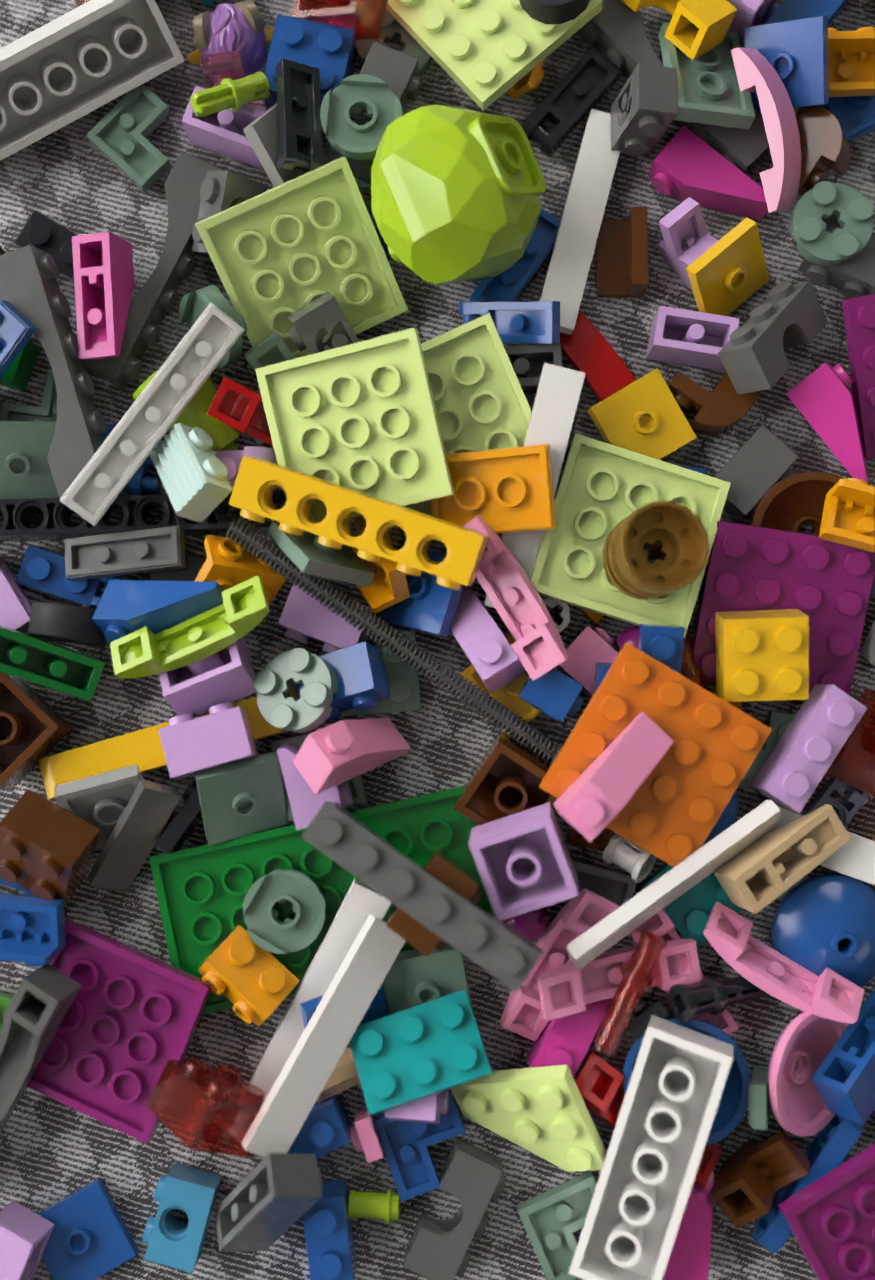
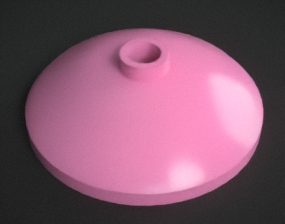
[767,1011,847,1137]

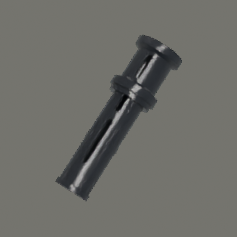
[669,975,770,1023]

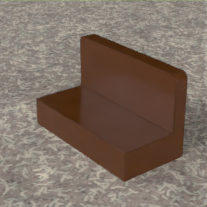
[595,207,649,298]

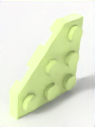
[451,1065,607,1172]

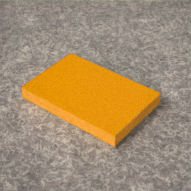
[430,444,557,534]

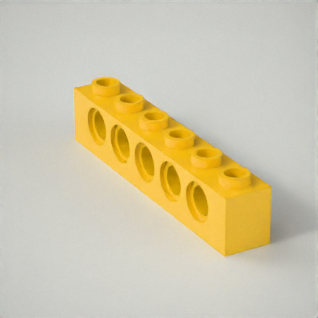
[229,456,489,590]

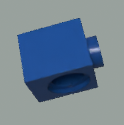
[517,668,584,722]

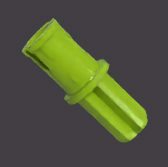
[190,71,270,117]

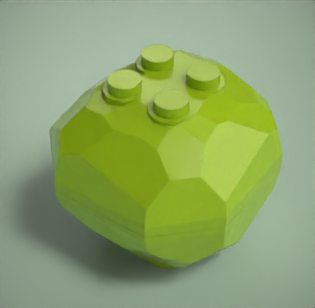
[371,104,546,284]

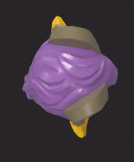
[187,0,274,80]

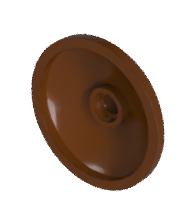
[751,471,844,535]

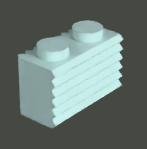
[149,423,233,523]

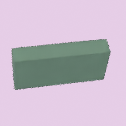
[749,1065,771,1130]

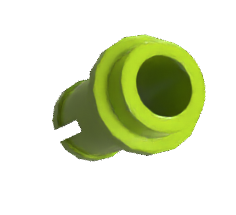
[348,1189,401,1224]

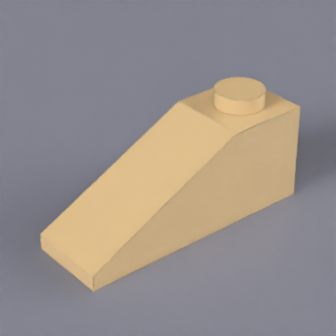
[713,804,851,914]

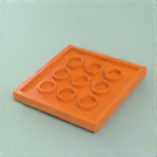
[539,642,773,867]

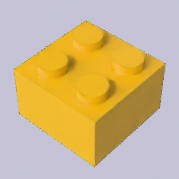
[715,609,809,702]

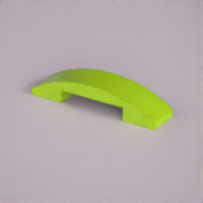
[110,575,270,679]

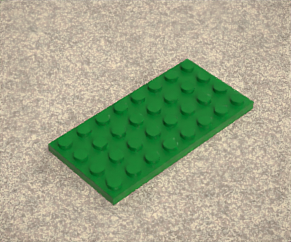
[149,785,496,1015]

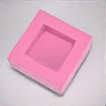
[350,1108,384,1163]

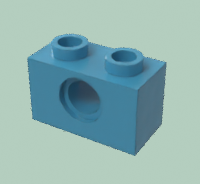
[142,1163,222,1273]

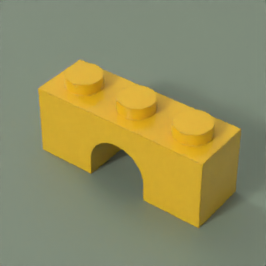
[621,0,738,61]

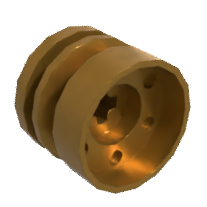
[603,501,709,600]

